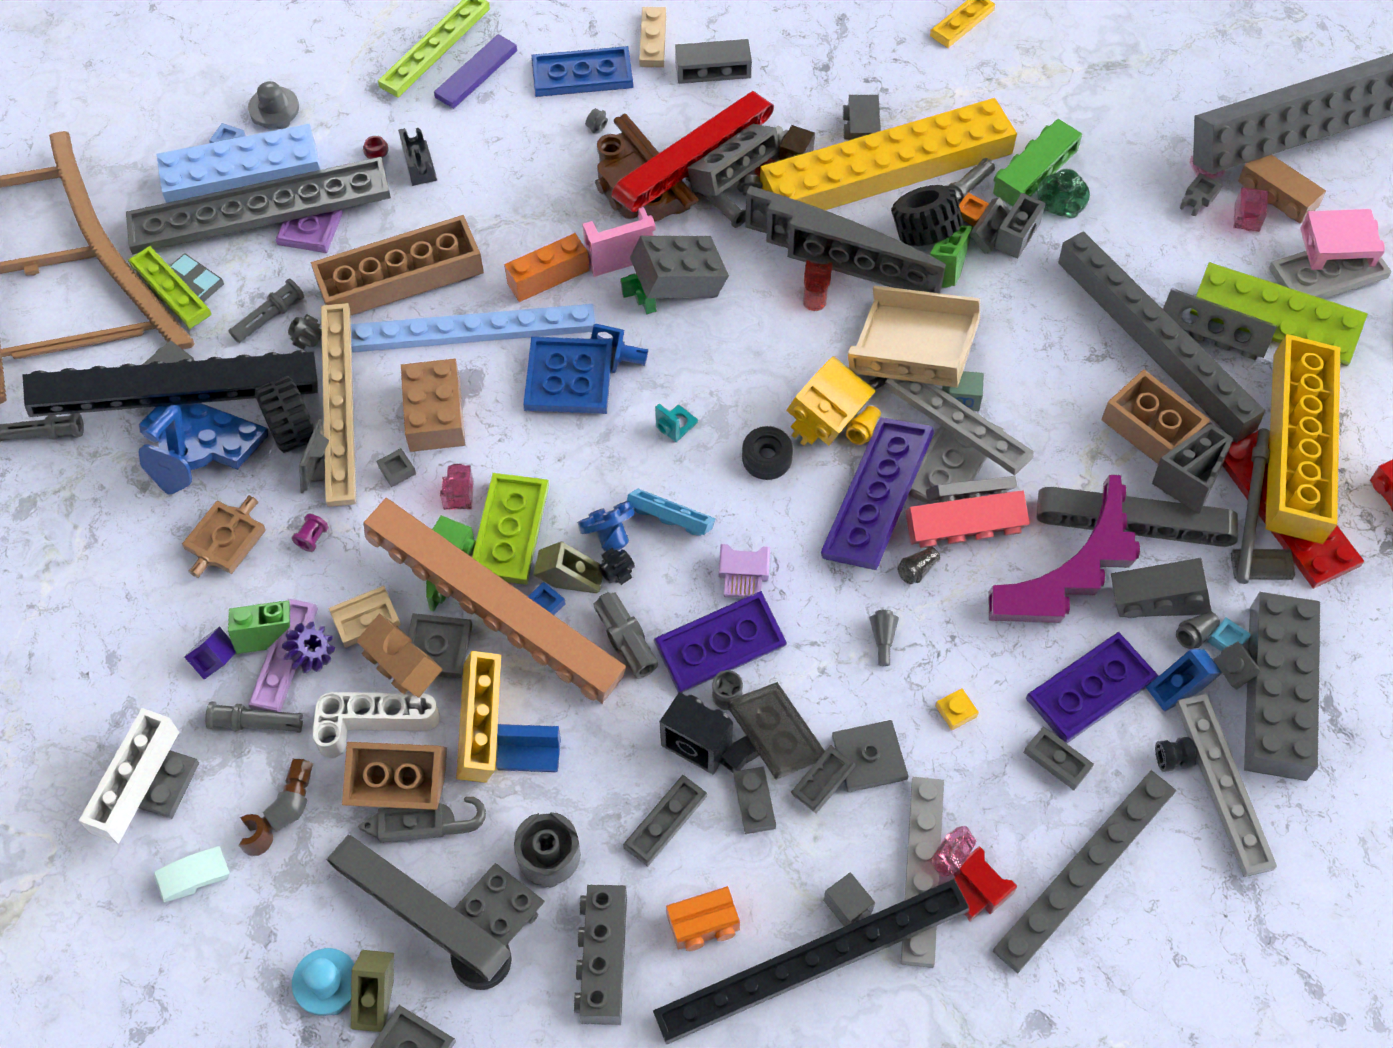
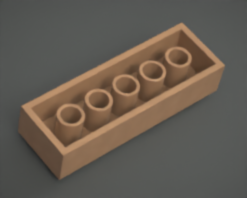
[310,215,484,316]

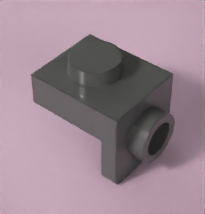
[1213,641,1261,690]

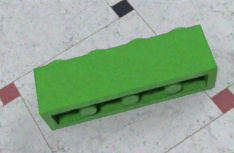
[993,119,1082,206]

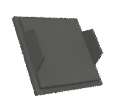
[299,418,329,493]

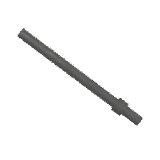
[1236,428,1270,584]

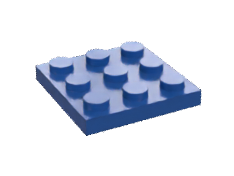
[523,336,613,414]

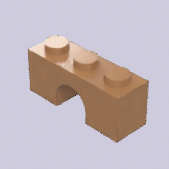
[356,613,443,698]

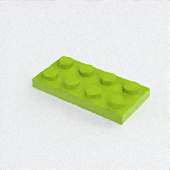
[472,473,549,585]

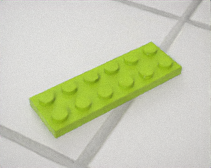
[1189,262,1368,366]

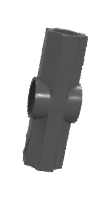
[593,592,658,678]

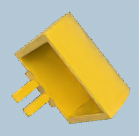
[786,356,876,446]

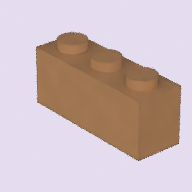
[1238,155,1326,224]

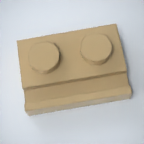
[329,586,401,648]

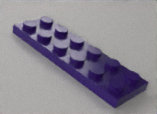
[820,417,934,571]

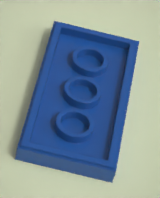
[531,46,634,97]

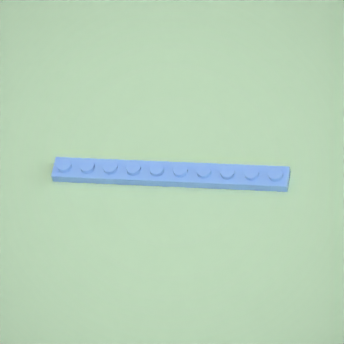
[351,304,595,352]

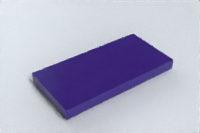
[653,591,787,693]
[1026,632,1159,743]

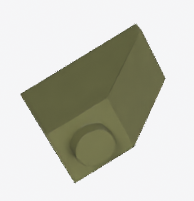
[533,541,603,593]
[351,950,394,1032]

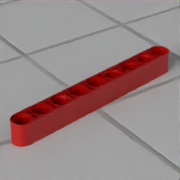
[612,91,774,212]

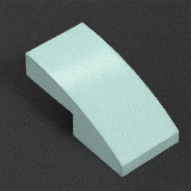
[154,846,230,903]

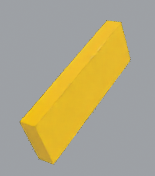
[930,0,995,48]

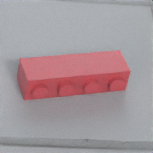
[905,490,1030,548]

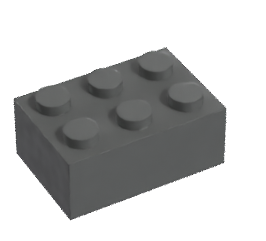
[630,236,729,298]

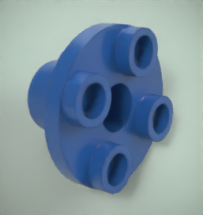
[577,501,635,552]

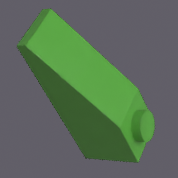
[930,225,973,288]

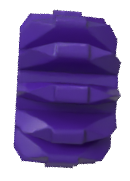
[282,622,335,674]

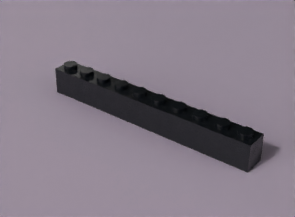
[22,350,318,417]

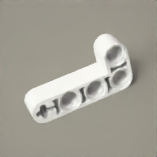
[312,692,440,758]

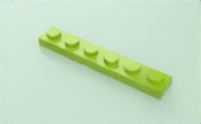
[378,0,490,98]

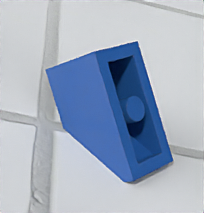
[1146,649,1222,711]

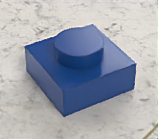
[528,582,566,615]

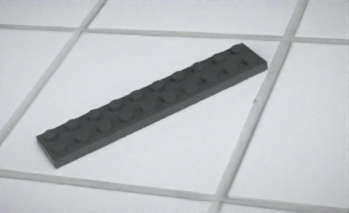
[126,157,391,255]

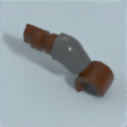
[238,758,313,856]

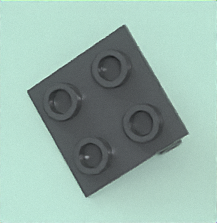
[454,863,545,947]

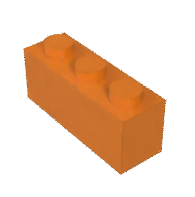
[504,233,589,302]

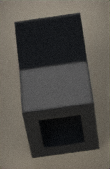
[721,733,760,773]

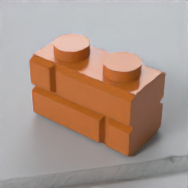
[666,886,740,951]

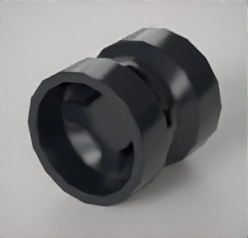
[1155,737,1197,772]

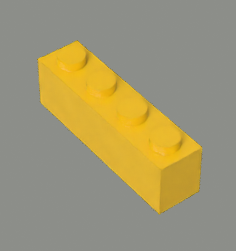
[456,651,501,783]

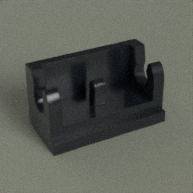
[398,128,437,186]

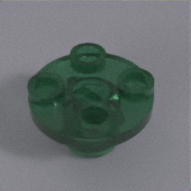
[1037,169,1090,218]

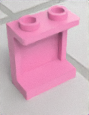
[583,207,656,277]
[1300,209,1385,270]

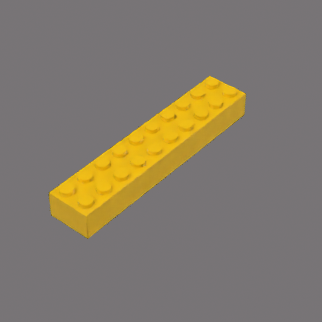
[760,98,1017,210]

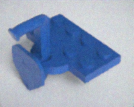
[138,403,268,495]

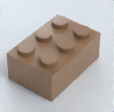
[400,358,466,452]
[1101,369,1210,464]

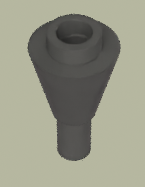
[869,610,899,666]

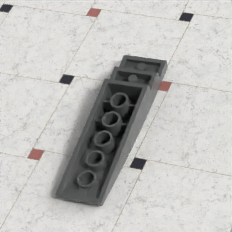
[745,186,946,293]

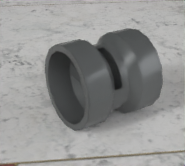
[712,670,743,710]

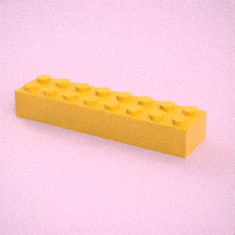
[1265,334,1340,544]

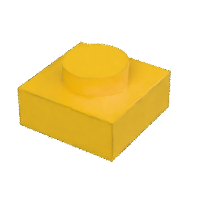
[935,688,979,731]

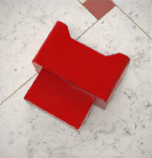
[953,846,1017,922]

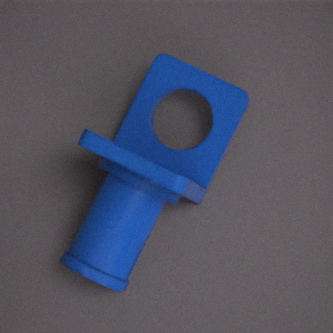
[590,324,648,373]

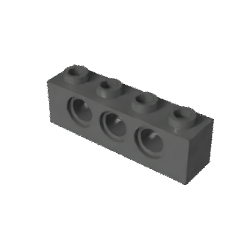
[687,124,780,196]
[1163,288,1277,360]

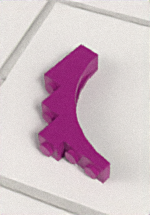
[988,475,1140,623]

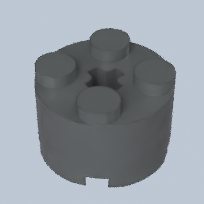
[514,812,581,888]

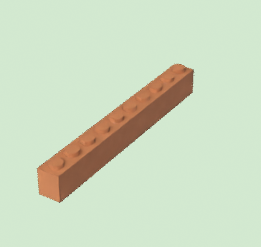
[363,497,626,704]

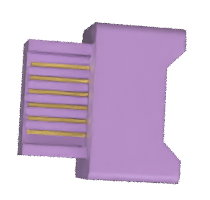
[719,544,770,598]

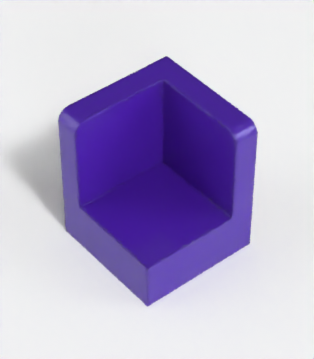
[184,626,236,679]

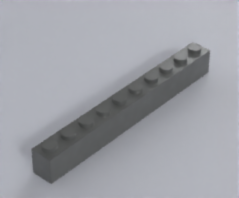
[1058,231,1266,443]

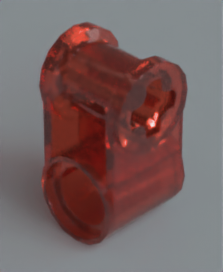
[803,260,833,311]

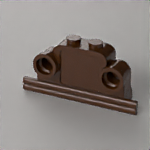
[595,113,699,222]

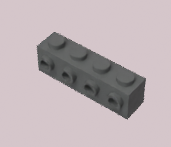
[574,885,627,1025]

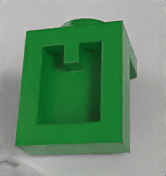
[620,274,657,315]

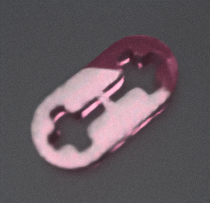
[931,826,977,877]

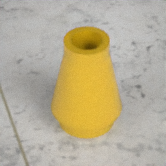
[846,406,881,445]

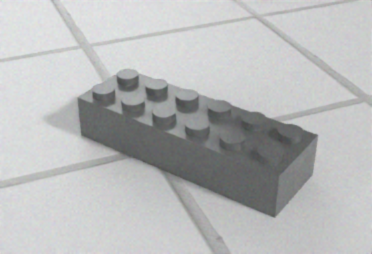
[1244,592,1320,781]

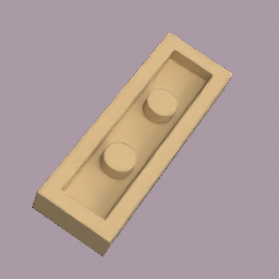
[639,7,666,67]

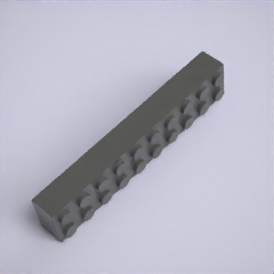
[1193,53,1393,174]

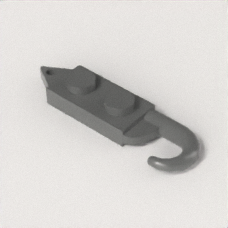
[358,797,486,843]

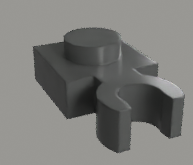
[1180,173,1222,216]

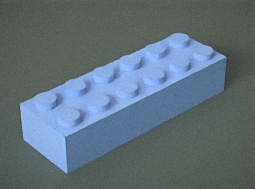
[156,124,321,203]

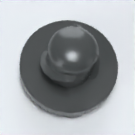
[248,81,299,129]

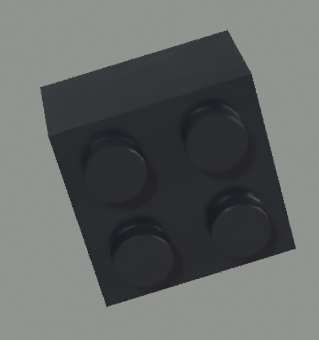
[659,692,733,775]

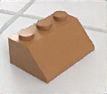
[342,742,447,810]

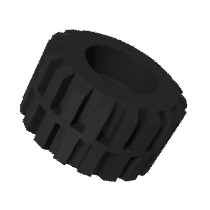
[891,185,963,246]
[255,375,315,453]

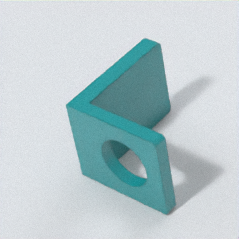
[655,403,698,442]

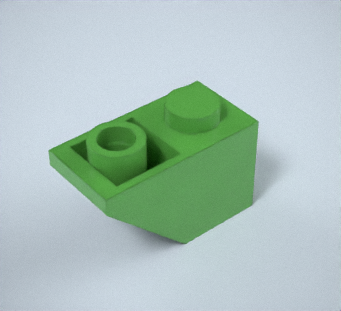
[228,600,290,654]

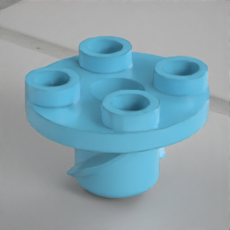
[292,948,355,1016]

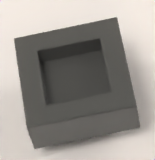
[376,448,416,487]

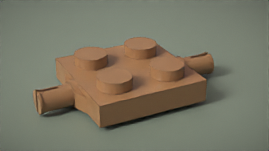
[182,495,266,578]

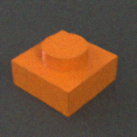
[959,192,989,226]

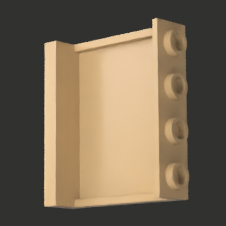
[848,286,980,388]

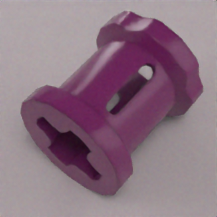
[291,513,329,552]

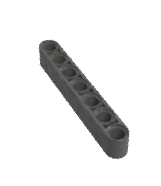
[1036,487,1238,547]
[326,834,511,981]

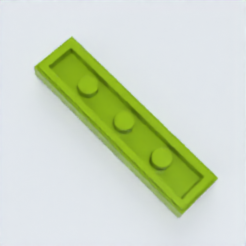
[128,246,212,329]

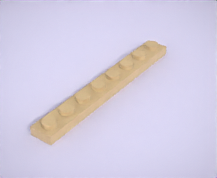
[321,303,356,507]

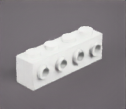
[79,708,179,844]

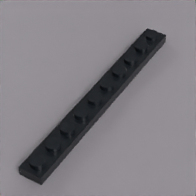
[653,879,969,1045]

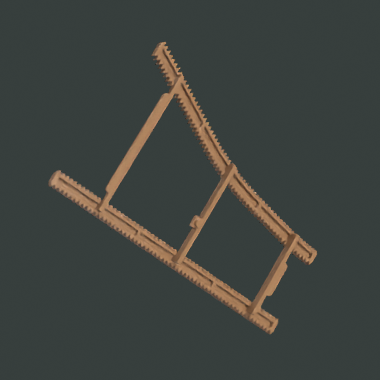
[0,131,195,404]

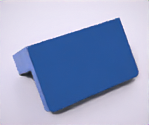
[496,724,561,772]

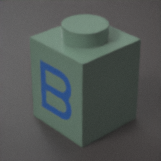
[942,371,984,411]

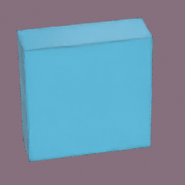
[1207,617,1251,652]

